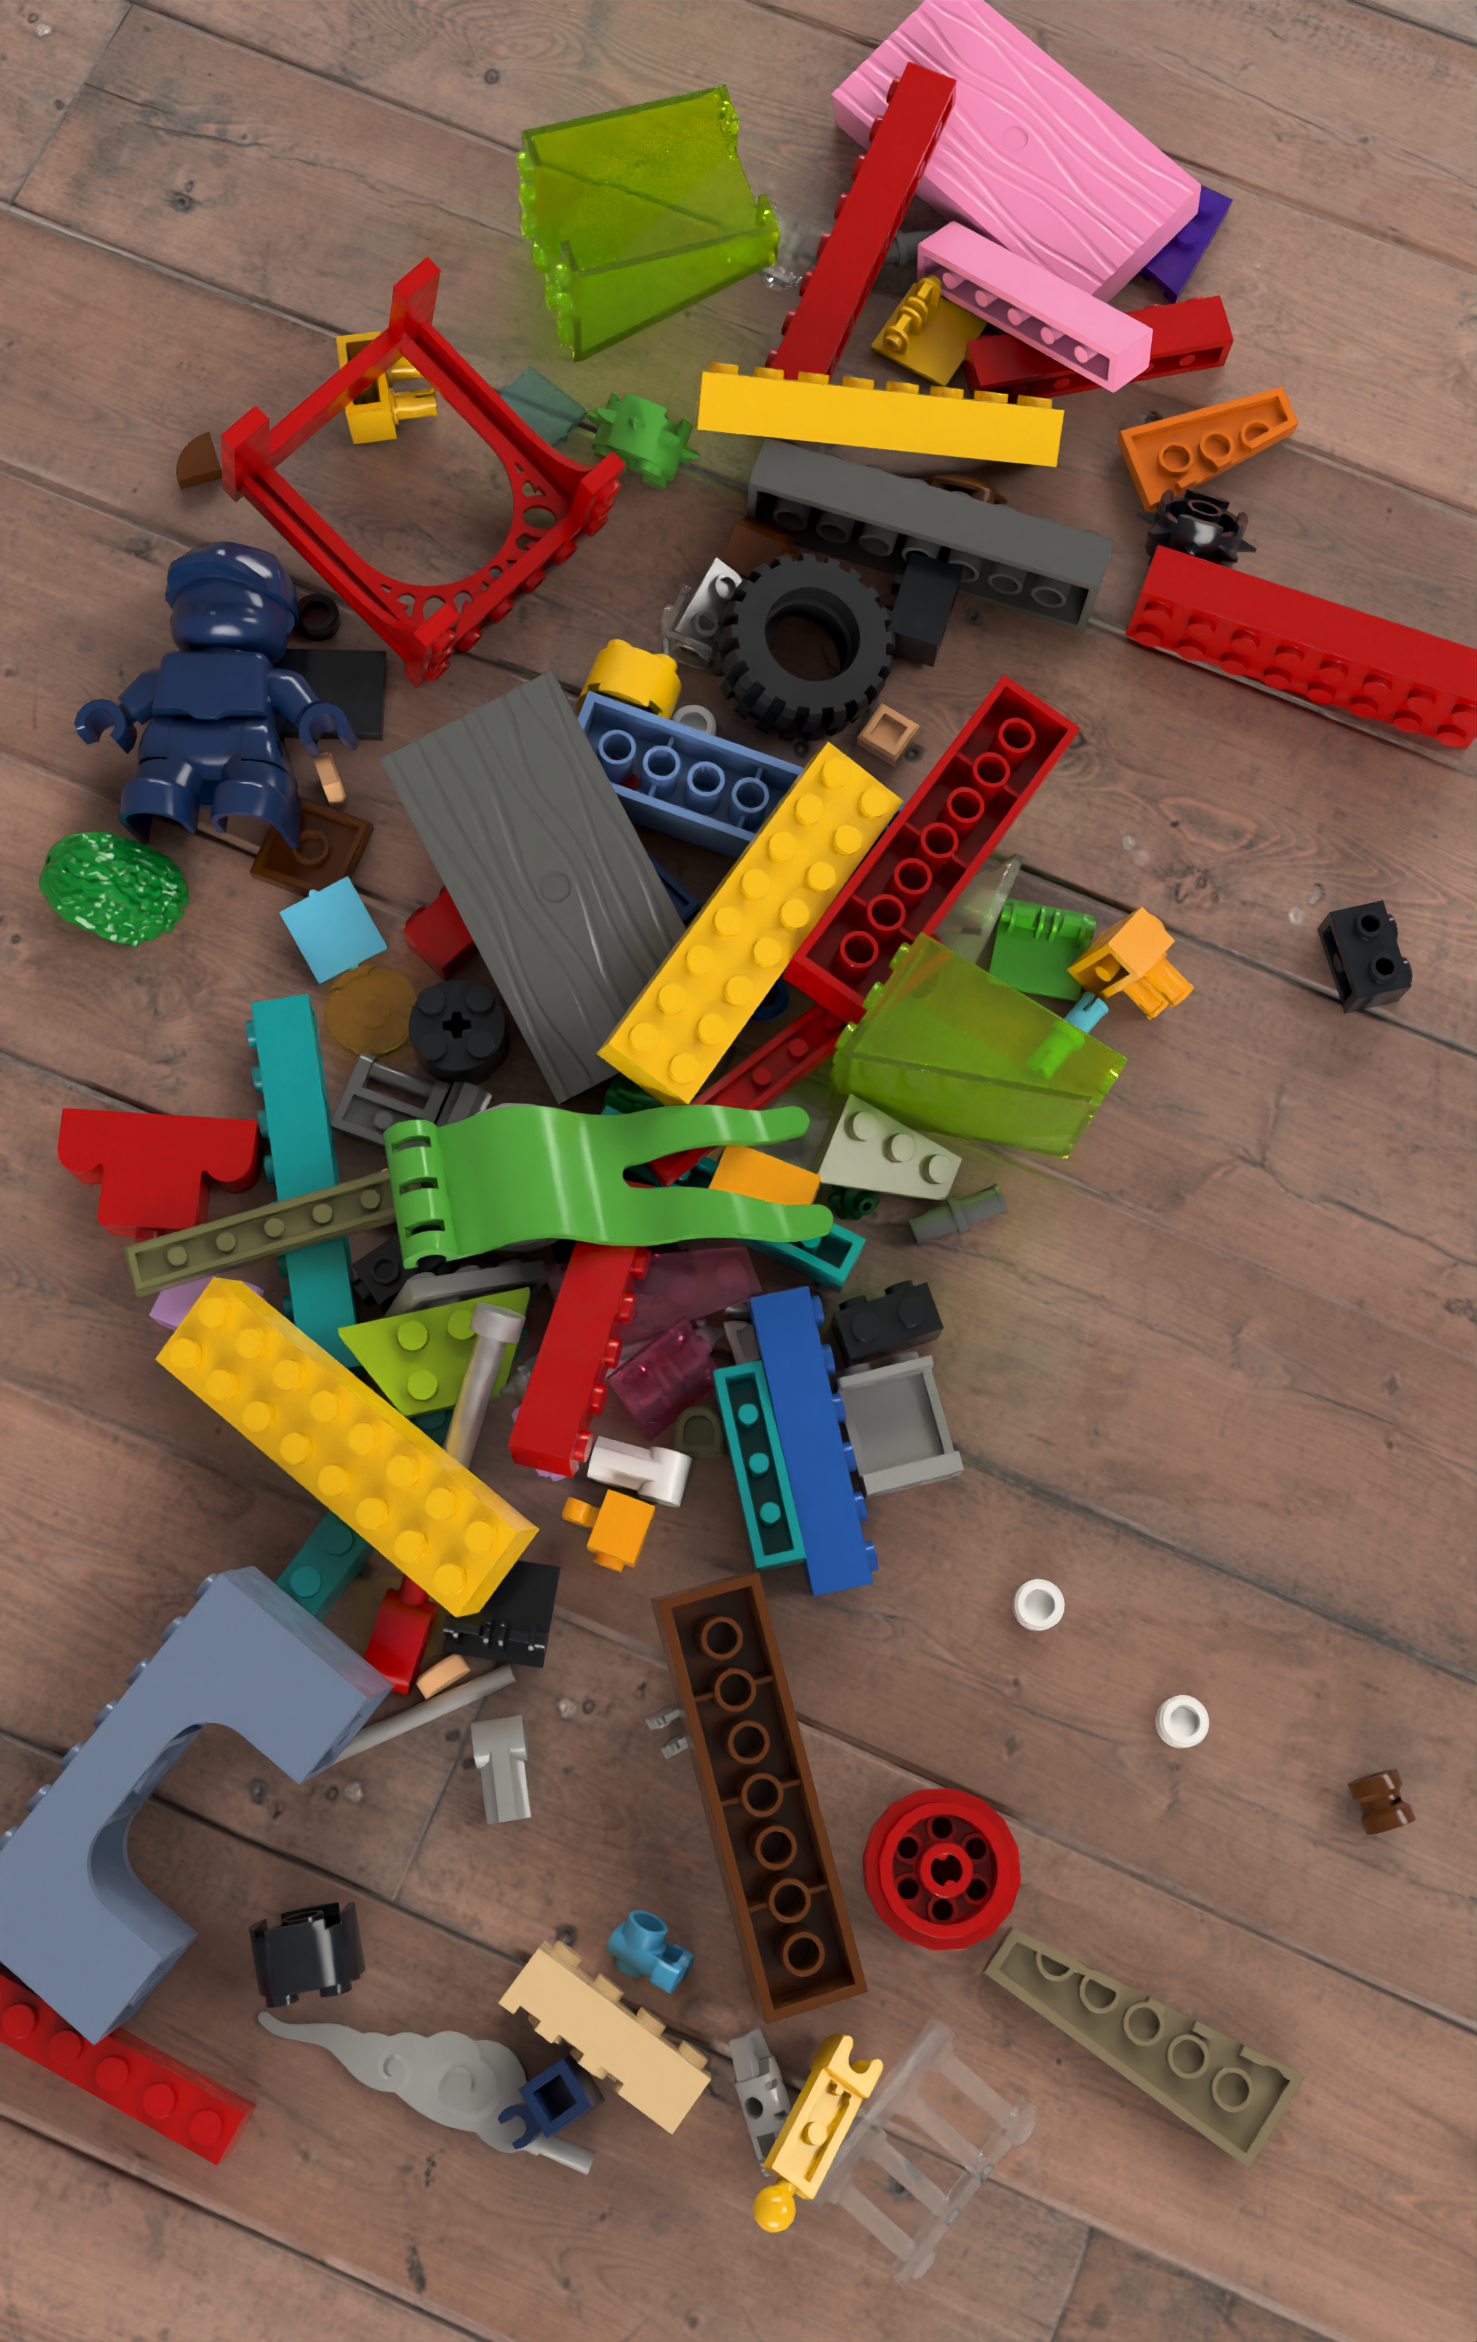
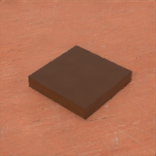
[249,796,374,898]

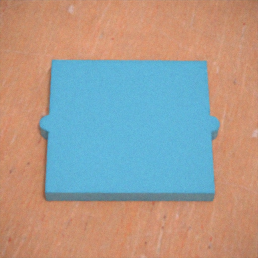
[279,876,388,985]

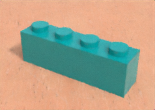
[712,1360,806,1573]

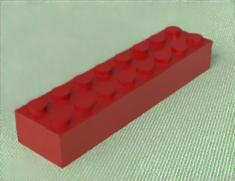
[1125,545,1477,749]
[782,674,1081,1034]

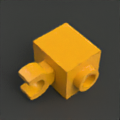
[561,1489,656,1572]

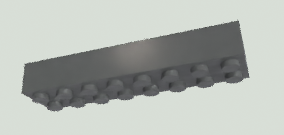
[747,437,1114,632]

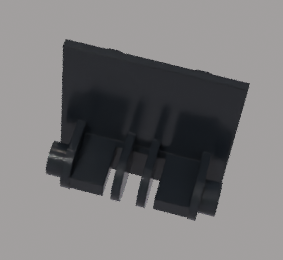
[443,1560,561,1668]

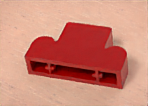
[57,1108,265,1243]

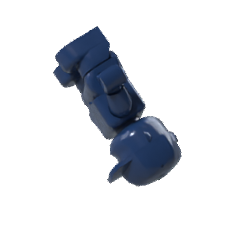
[74,541,359,848]

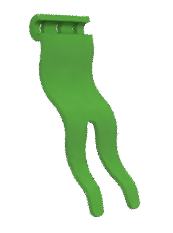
[383,1105,833,1269]

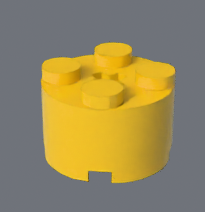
[577,639,682,720]

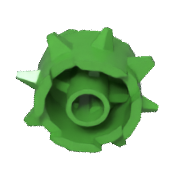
[585,393,700,490]

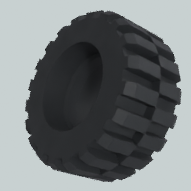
[712,553,896,742]

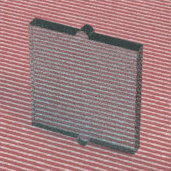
[500,366,587,448]

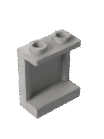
[833,1351,964,1500]

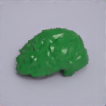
[38,831,189,948]

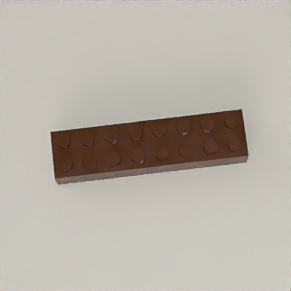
[650,1571,868,2024]

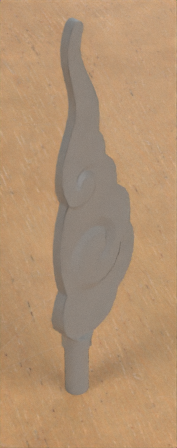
[258,2011,596,2175]

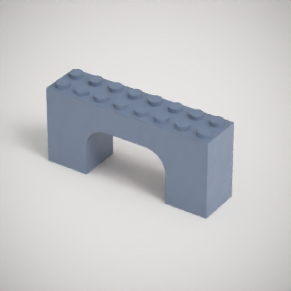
[0,1566,395,2045]

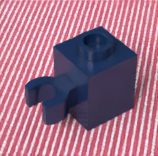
[498,2055,605,2149]

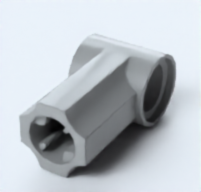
[471,1714,532,1824]

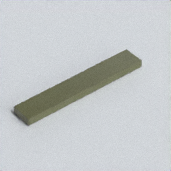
[123,1170,420,1297]

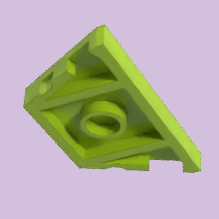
[338,1287,531,1419]

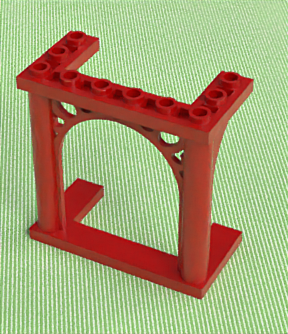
[221,256,626,688]

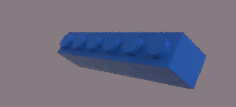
[747,1286,879,1596]

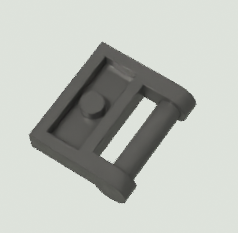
[330,1052,453,1150]

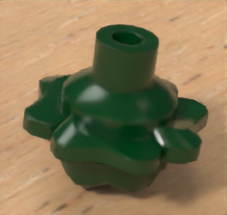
[828,1185,880,1220]

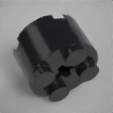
[409,980,509,1086]
[249,1902,366,2008]

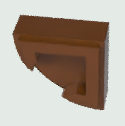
[176,432,222,489]

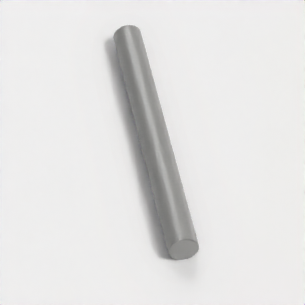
[332,1663,517,1765]

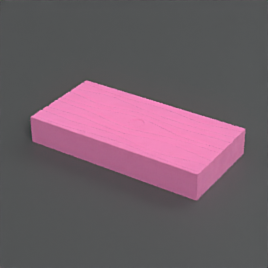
[831,0,1201,304]

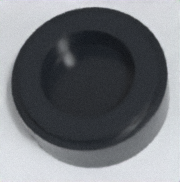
[297,593,341,642]

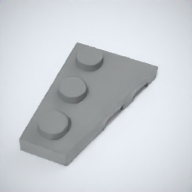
[382,1259,549,1319]

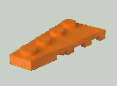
[1117,386,1299,513]

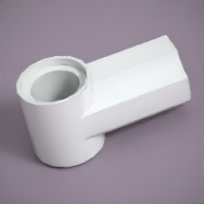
[587,1436,693,1508]

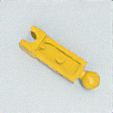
[752,2033,883,2233]

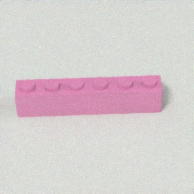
[917,220,1153,393]

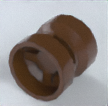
[1348,1768,1416,1835]

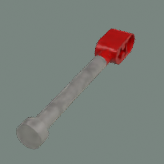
[364,1302,526,1696]

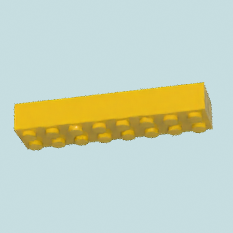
[694,362,1064,467]
[596,741,904,1106]
[155,1277,540,1617]

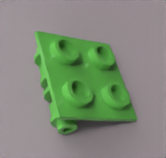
[987,897,1096,1003]

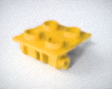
[871,275,988,387]

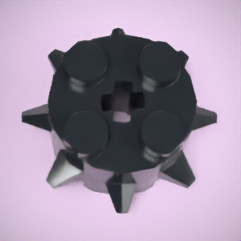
[1137,489,1257,568]

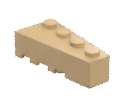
[498,1940,711,2135]

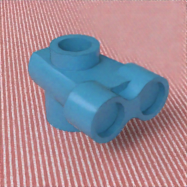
[606,1910,696,1994]

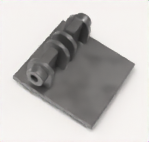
[673,557,783,660]

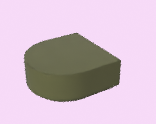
[673,1406,723,1458]

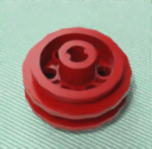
[862,1788,1021,1951]

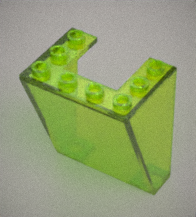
[516,85,781,363]
[826,932,1129,1158]

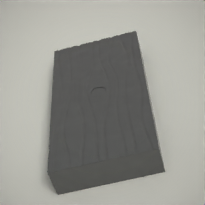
[380,670,686,1105]

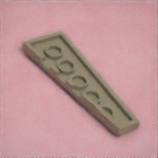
[982,1926,1305,2169]

